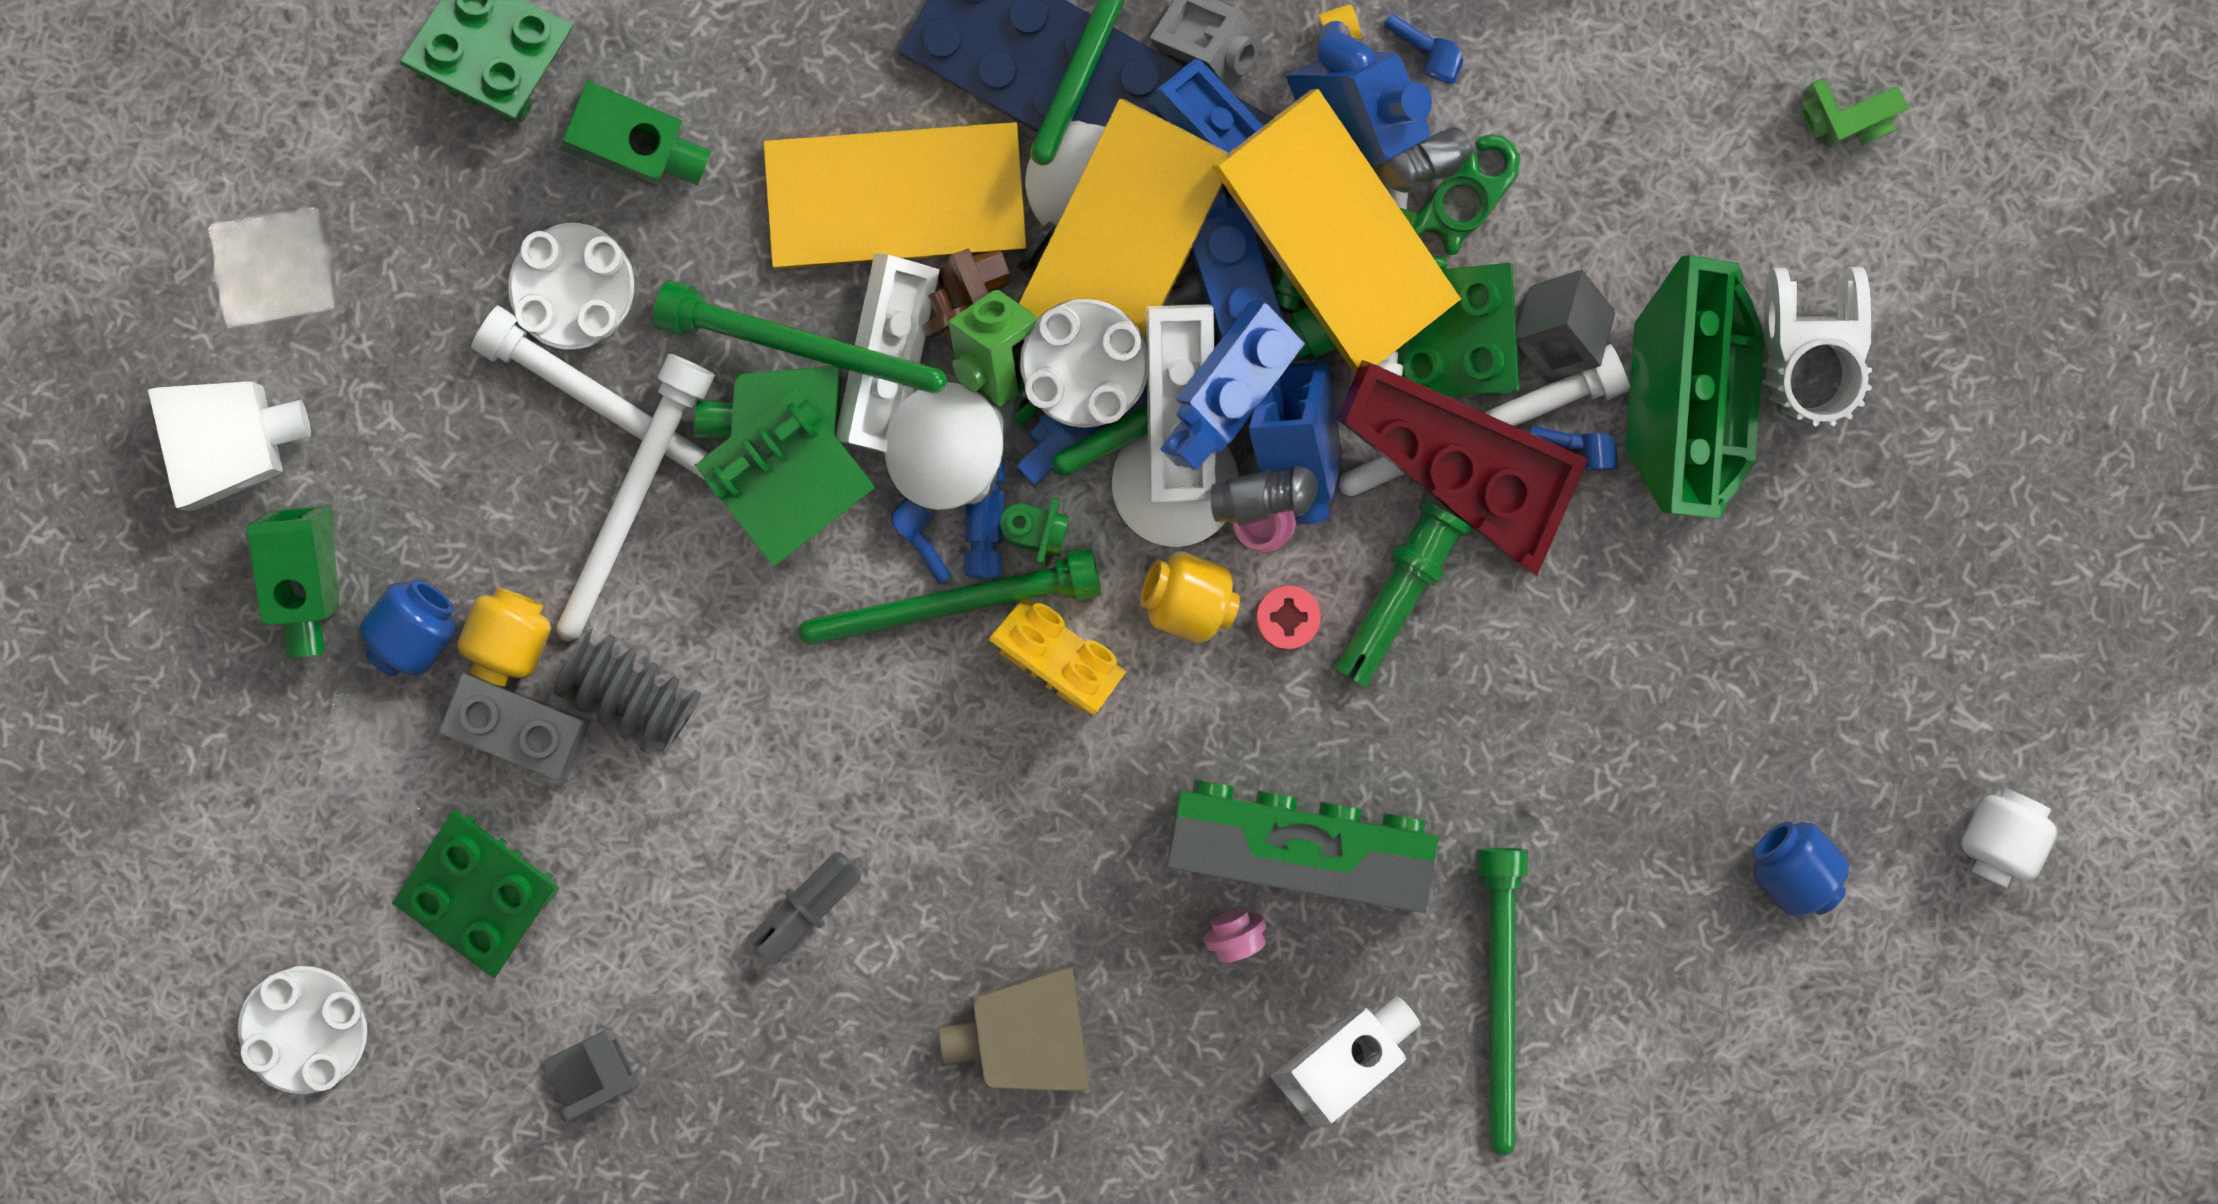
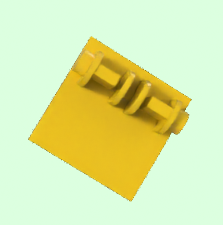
[989,599,1127,716]

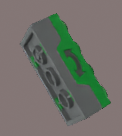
[1166,779,1439,914]

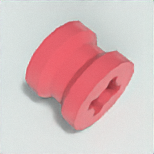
[1255,585,1321,650]

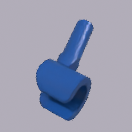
[1384,13,1463,84]
[1530,425,1617,470]
[891,497,952,584]

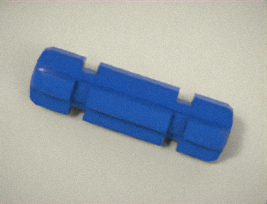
[964,457,1005,579]

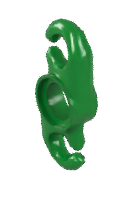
[1413,134,1520,269]

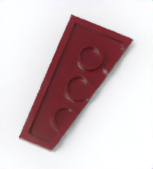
[1336,360,1588,576]

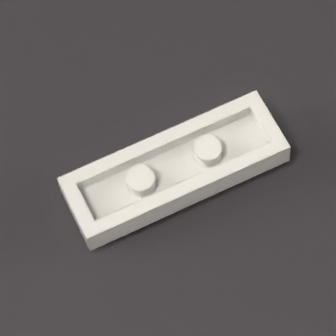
[835,254,940,453]
[1146,305,1216,502]

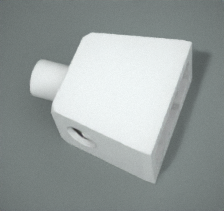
[148,382,311,512]
[1270,996,1421,1126]

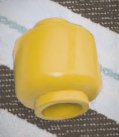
[1140,551,1240,644]
[457,587,551,687]

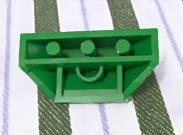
[1625,255,1764,519]

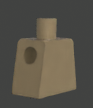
[939,965,1090,1091]

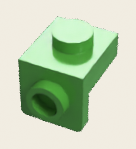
[1800,78,1909,148]
[948,290,1037,407]

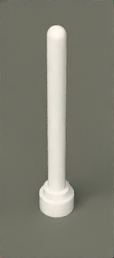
[471,305,709,479]
[1338,344,1630,496]
[556,354,715,642]

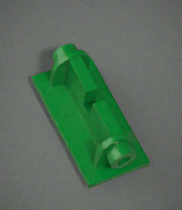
[1000,497,1069,567]

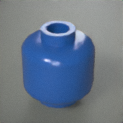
[360,580,456,676]
[1753,821,1849,917]

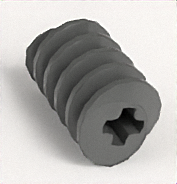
[554,629,701,754]

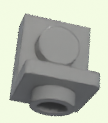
[1150,0,1262,92]

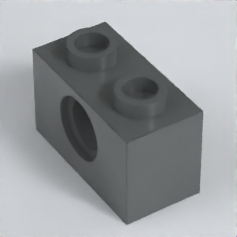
[438,673,591,781]

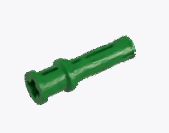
[1332,499,1472,688]

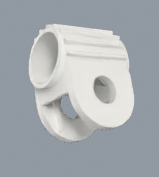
[1762,267,1872,426]

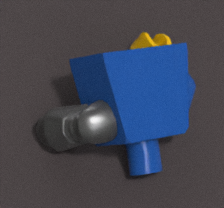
[1286,4,1472,193]
[1211,361,1342,527]

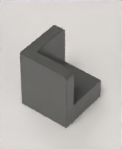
[1516,269,1615,382]
[544,1027,639,1122]

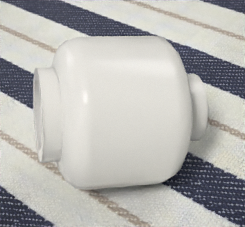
[1961,788,2058,888]

